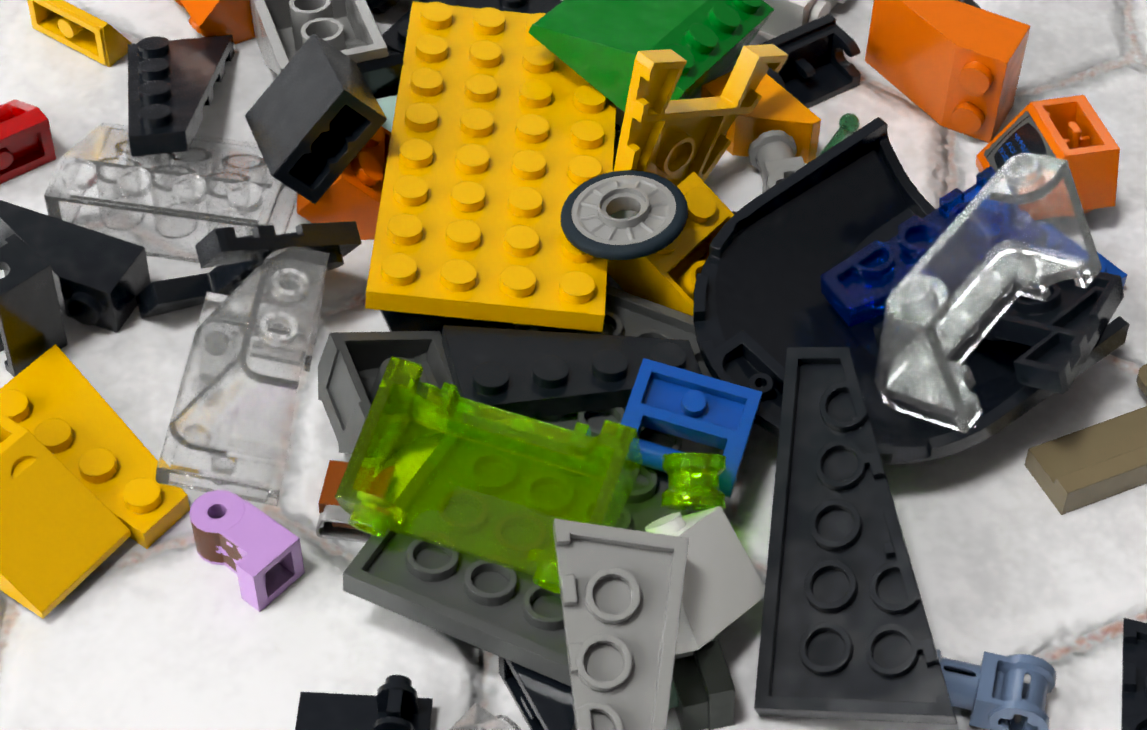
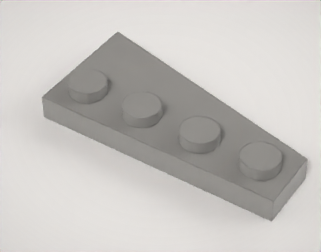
[553,518,689,730]

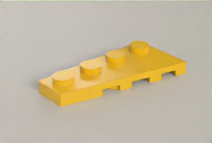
[0,344,190,549]

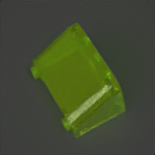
[335,356,643,594]

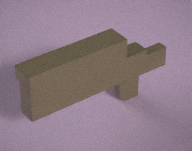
[1024,364,1147,515]

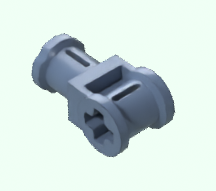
[936,649,1056,730]

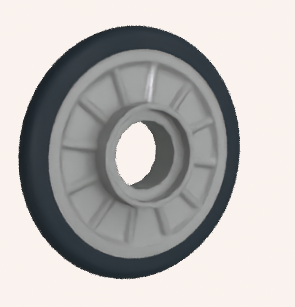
[560,170,688,260]

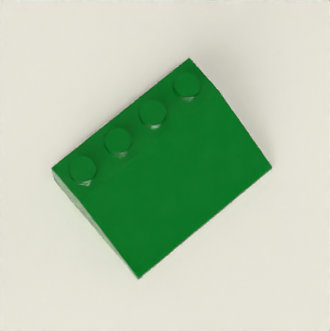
[528,0,774,112]

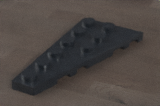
[754,347,957,724]

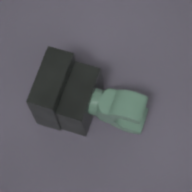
[668,640,735,730]

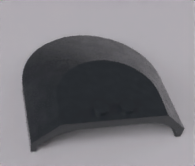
[693,117,1130,465]

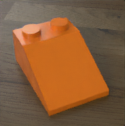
[865,0,1030,143]

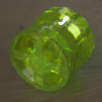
[661,453,726,510]

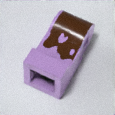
[189,490,305,612]

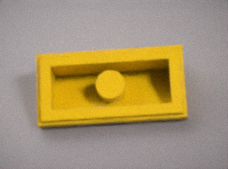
[27,0,132,67]

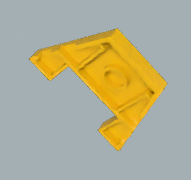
[613,44,789,186]

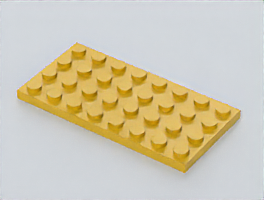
[365,1,616,332]

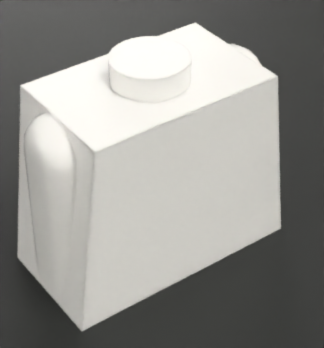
[645,506,765,655]

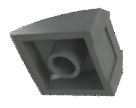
[318,331,462,454]

